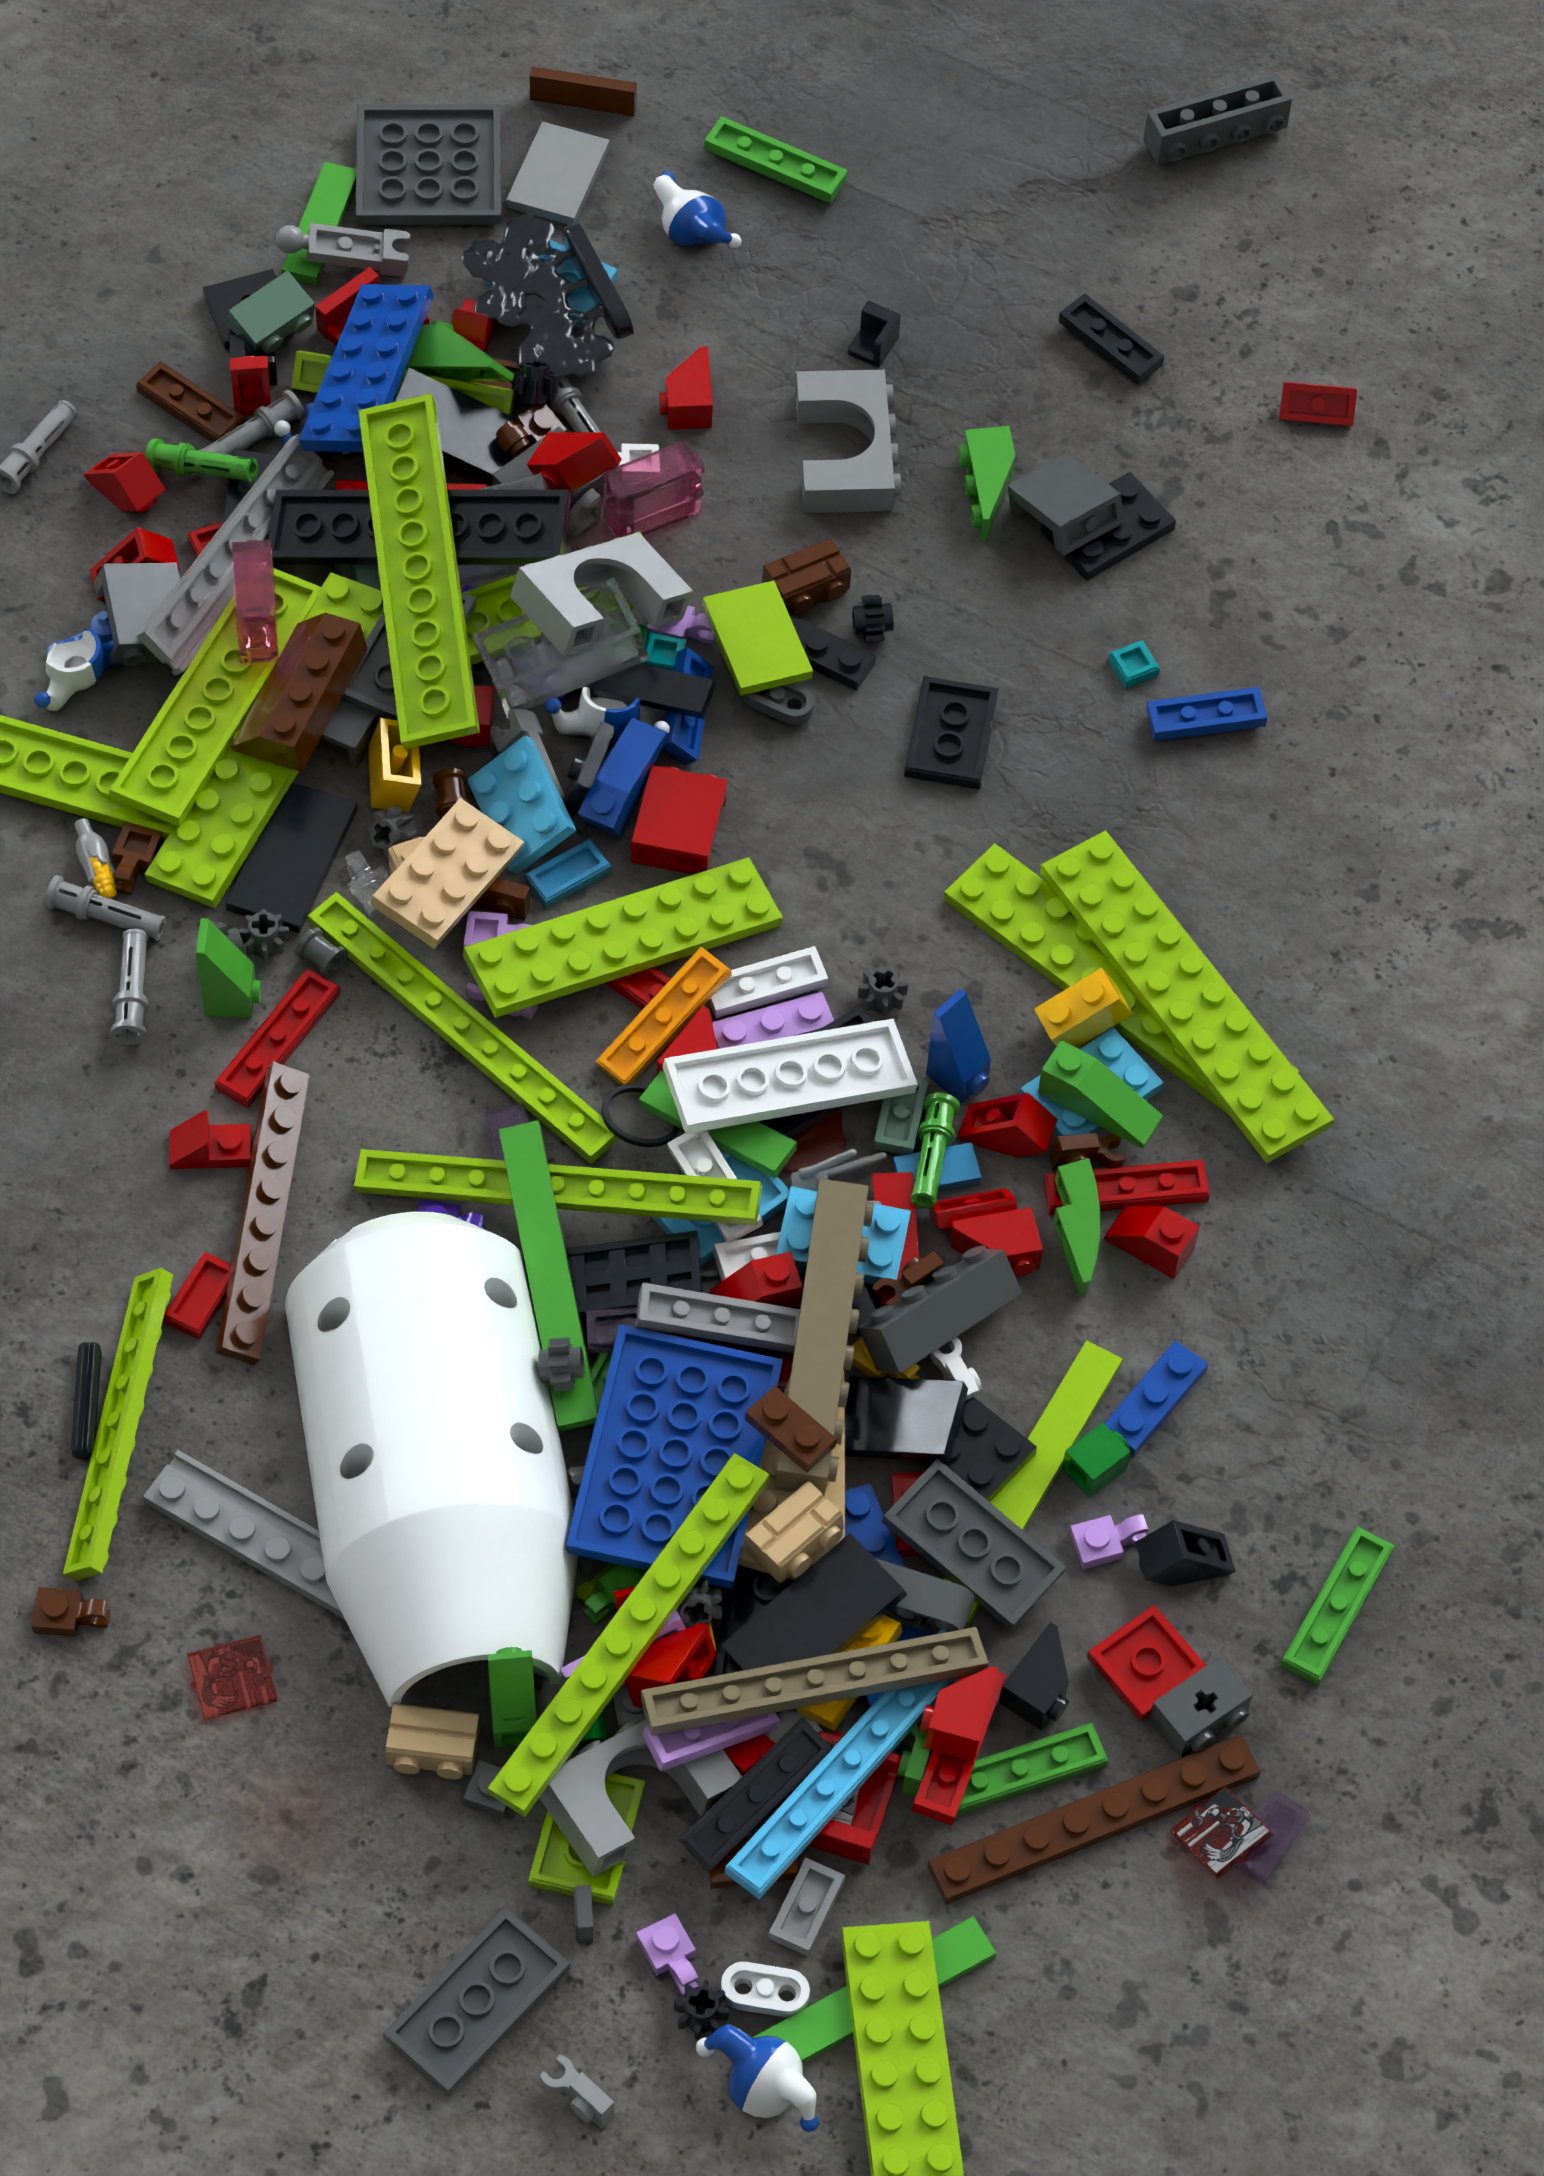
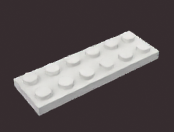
[663,1019,918,1134]

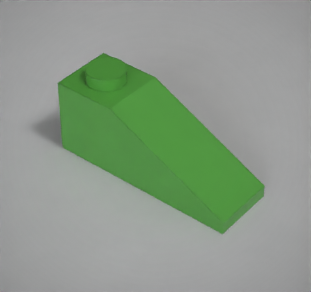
[407,321,514,381]
[196,918,262,1019]
[1038,1040,1163,1149]

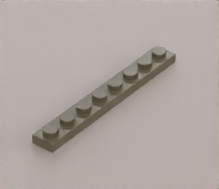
[641,1627,988,1736]

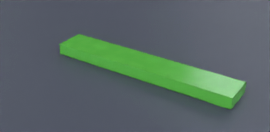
[752,1916,997,2064]

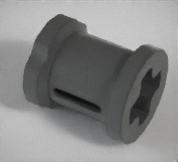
[295,927,348,979]

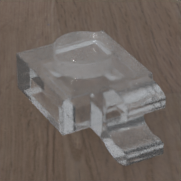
[345,850,390,920]

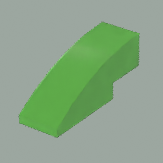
[1052,1158,1100,1295]

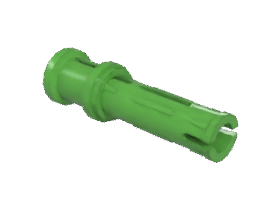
[145,438,258,482]
[911,1092,960,1208]

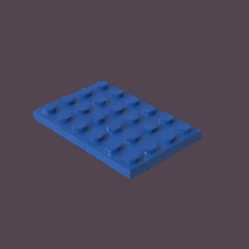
[565,1324,783,1589]

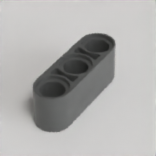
[875,1558,975,1634]

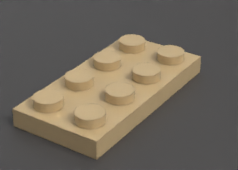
[370,798,524,949]

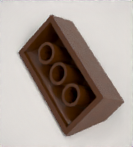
[231,612,368,772]

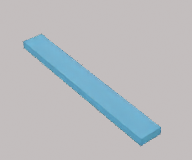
[725,1628,959,1899]

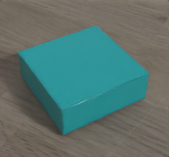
[641,632,687,671]
[1108,640,1160,689]

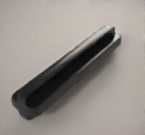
[71,1342,102,1459]

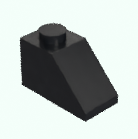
[1135,1520,1236,1587]
[999,1622,1069,1731]

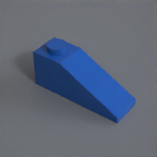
[578,718,668,839]
[926,989,991,1104]

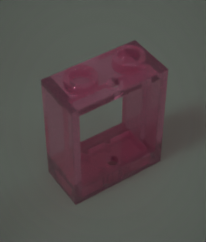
[603,440,705,538]
[232,540,279,663]

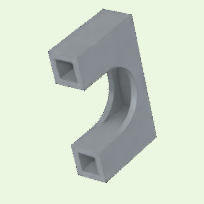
[795,369,901,513]
[510,533,693,656]
[539,1720,742,1877]

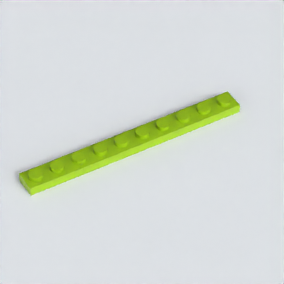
[308,892,619,1164]
[354,1149,763,1225]
[488,1453,770,1817]

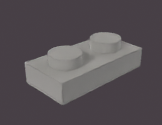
[768,1857,845,1956]

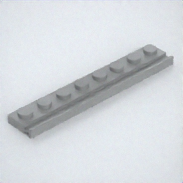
[136,434,335,676]
[143,1450,345,1620]

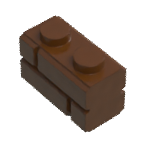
[762,538,851,614]

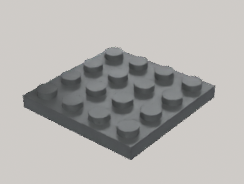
[356,104,501,225]

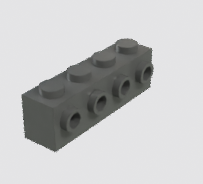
[1143,74,1292,165]
[858,1246,1022,1374]

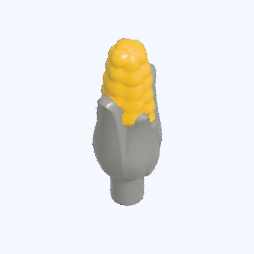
[74,818,117,899]

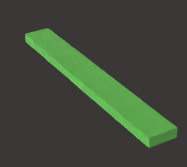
[499,1120,598,1432]

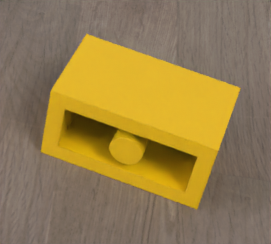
[368,718,421,813]
[1034,967,1133,1048]

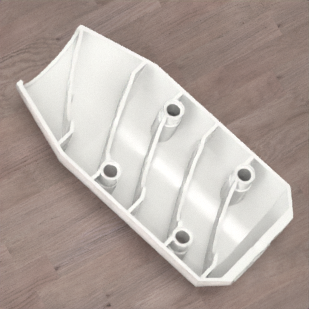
[285,1212,579,1707]

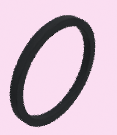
[601,1084,680,1147]

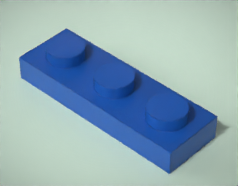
[662,647,714,765]
[1146,687,1267,741]
[1104,1340,1208,1457]

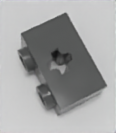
[1149,1656,1253,1758]

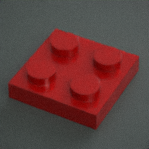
[1087,1605,1207,1721]

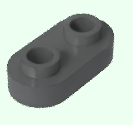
[741,683,814,725]

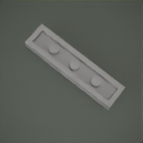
[636,1283,800,1354]

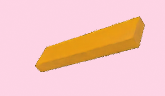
[596,947,732,1085]

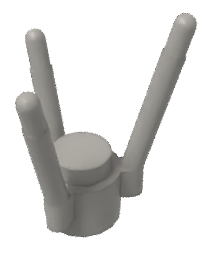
[791,1149,887,1205]

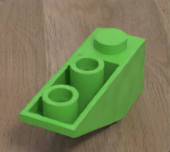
[958,426,1015,542]
[488,1647,537,1748]

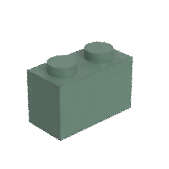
[228,270,315,357]

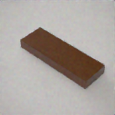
[529,67,637,116]
[136,361,245,442]

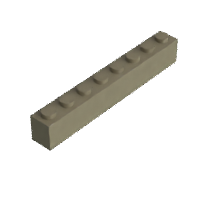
[774,1178,874,1496]

